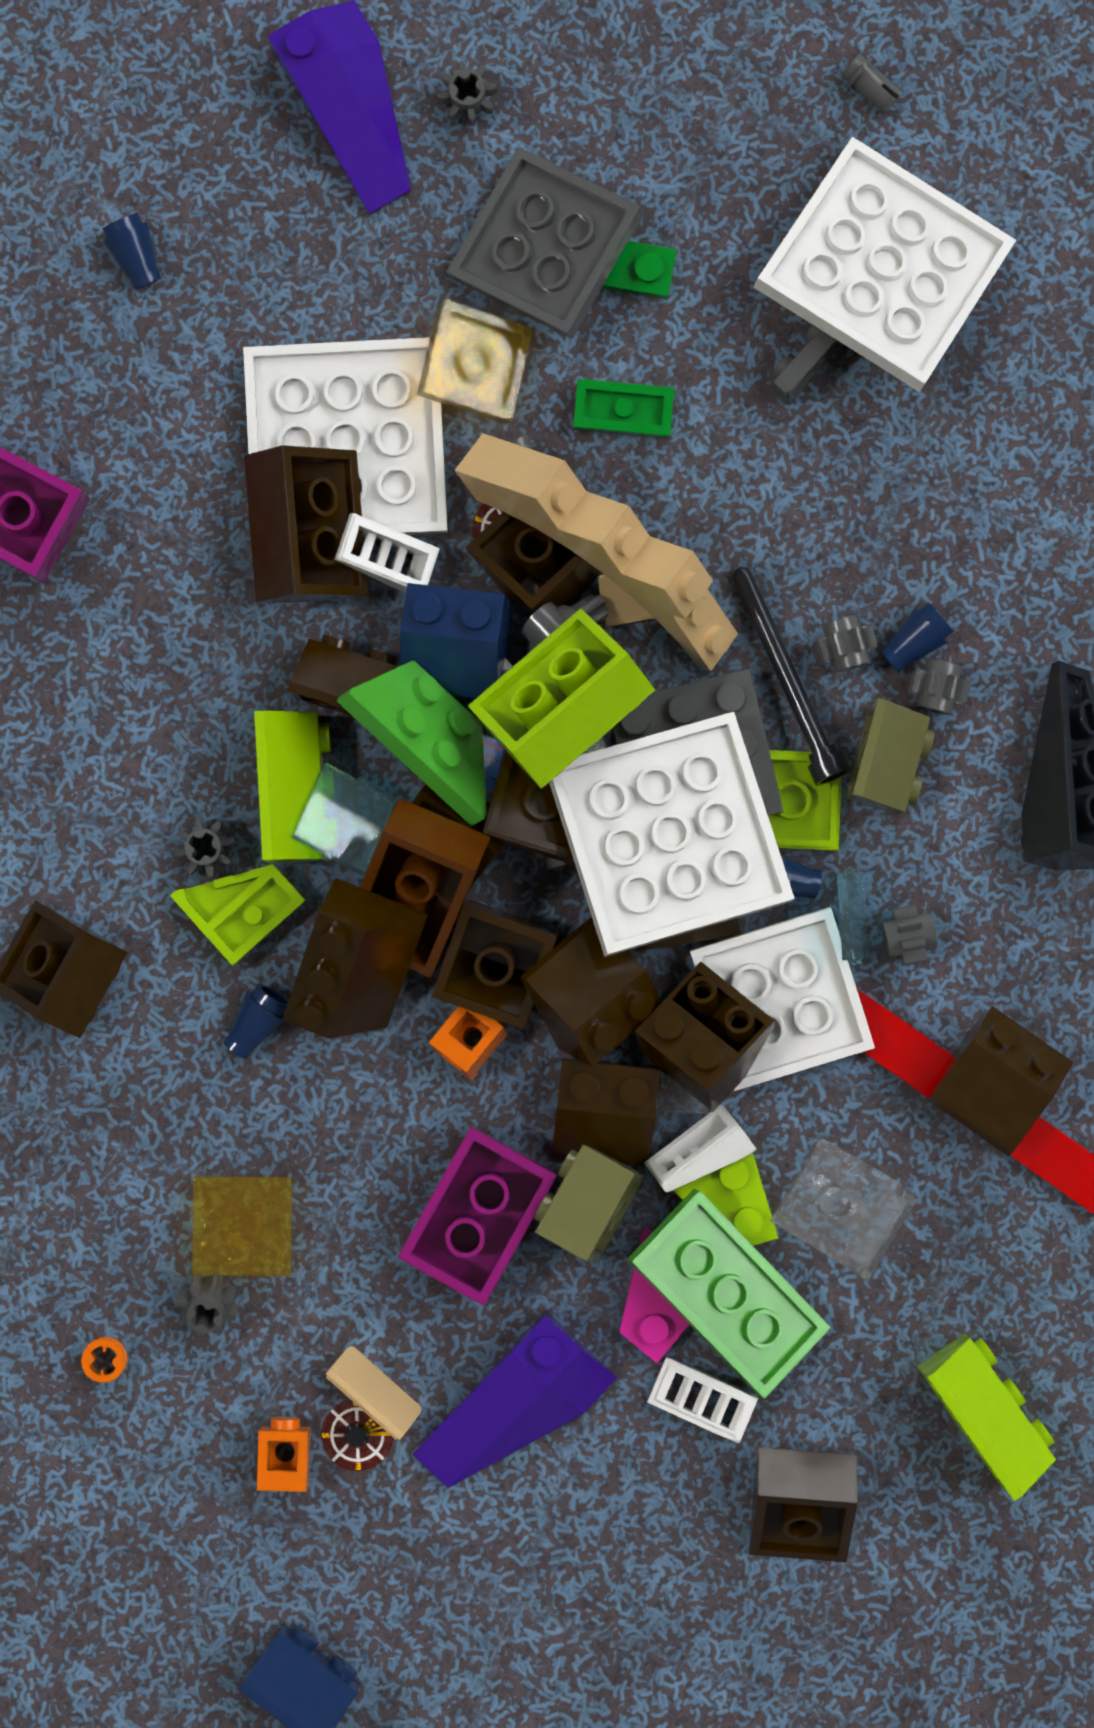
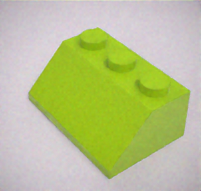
[468,608,655,789]
[254,711,337,864]
[917,1333,1056,1501]

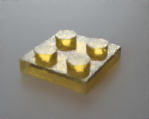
[417,299,533,424]
[192,1176,293,1276]

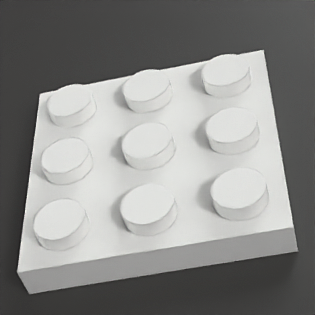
[690,906,875,1091]

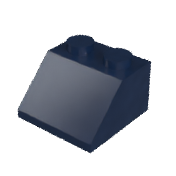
[400,583,512,699]
[239,1623,361,1728]

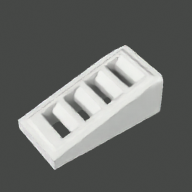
[335,513,440,593]
[644,1105,756,1193]
[647,1356,758,1444]

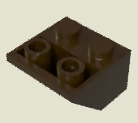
[635,961,775,1112]

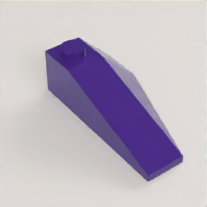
[267,1,411,215]
[412,1310,617,1488]

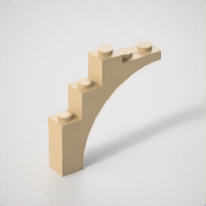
[455,433,738,671]

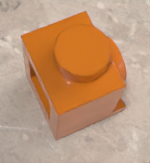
[428,1006,508,1081]
[257,1417,311,1492]

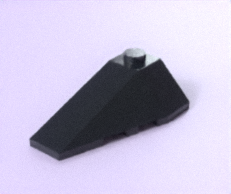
[1021,661,1094,870]

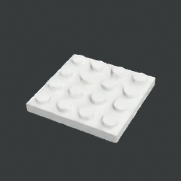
[754,137,1016,392]
[243,337,448,537]
[549,712,795,957]

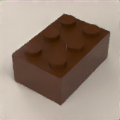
[361,798,491,978]

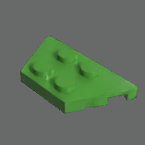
[337,660,487,826]

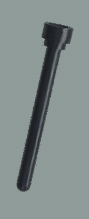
[733,567,851,786]

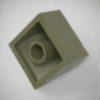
[844,698,935,815]
[534,1145,646,1262]

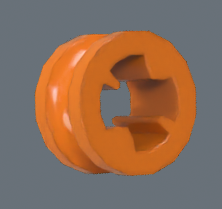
[81,1337,128,1383]

